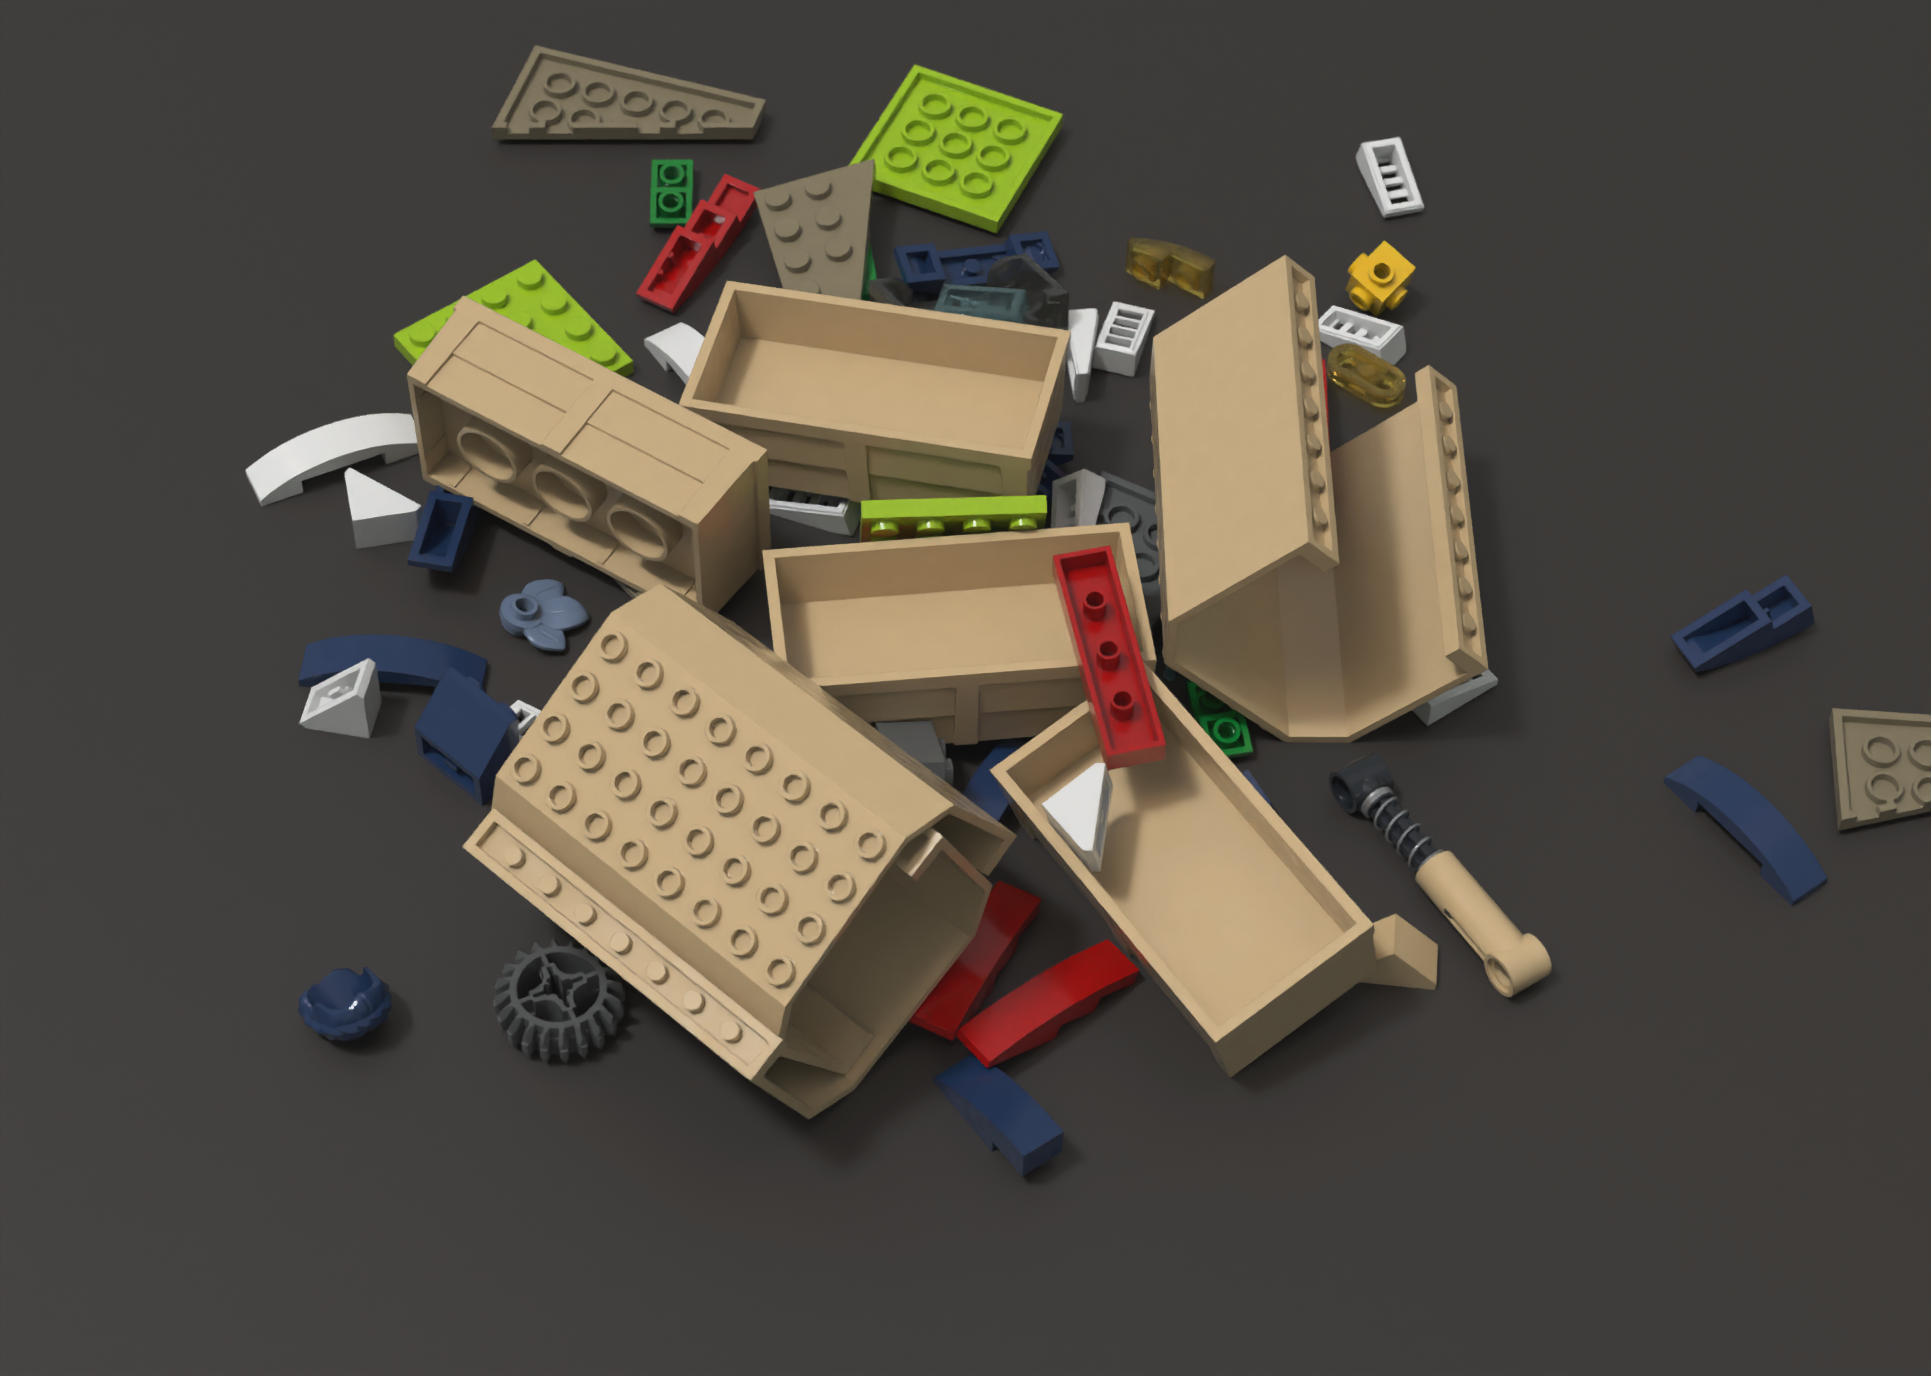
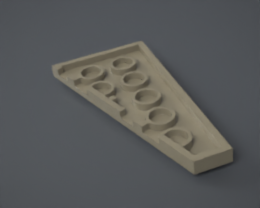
[492,45,766,139]
[753,159,876,300]
[1829,708,1931,831]

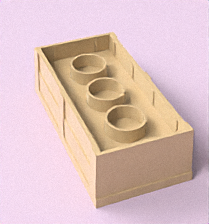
[678,281,1071,503]
[407,295,771,613]
[762,522,1157,746]
[990,661,1377,1078]

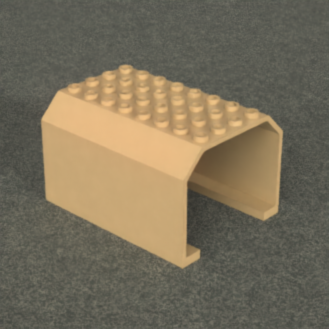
[1149,255,1488,743]
[491,583,1017,1075]
[462,808,993,1119]

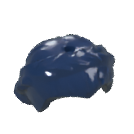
[298,967,392,1041]

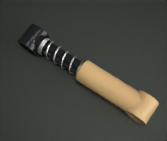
[1329,752,1552,997]

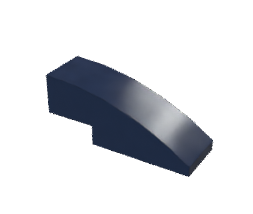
[407,485,483,572]
[1670,574,1815,672]
[934,1053,1064,1177]

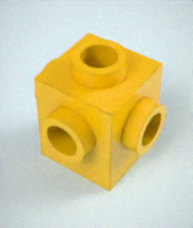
[1345,240,1416,317]

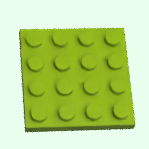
[849,64,1063,233]
[393,259,634,377]
[860,495,1047,543]

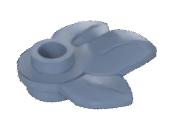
[499,579,590,652]

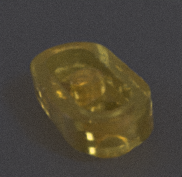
[1326,343,1406,408]

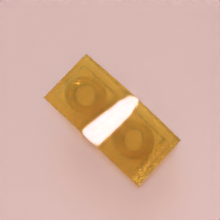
[1125,237,1216,299]

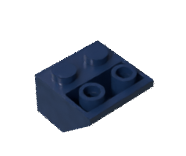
[414,666,520,806]

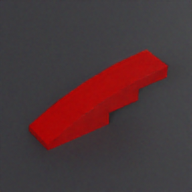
[636,174,761,313]
[909,880,1042,1041]
[956,939,1140,1068]

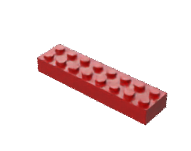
[1052,545,1166,770]

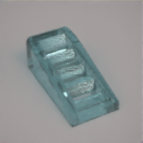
[934,284,1029,324]

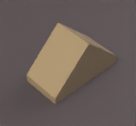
[1360,914,1438,990]

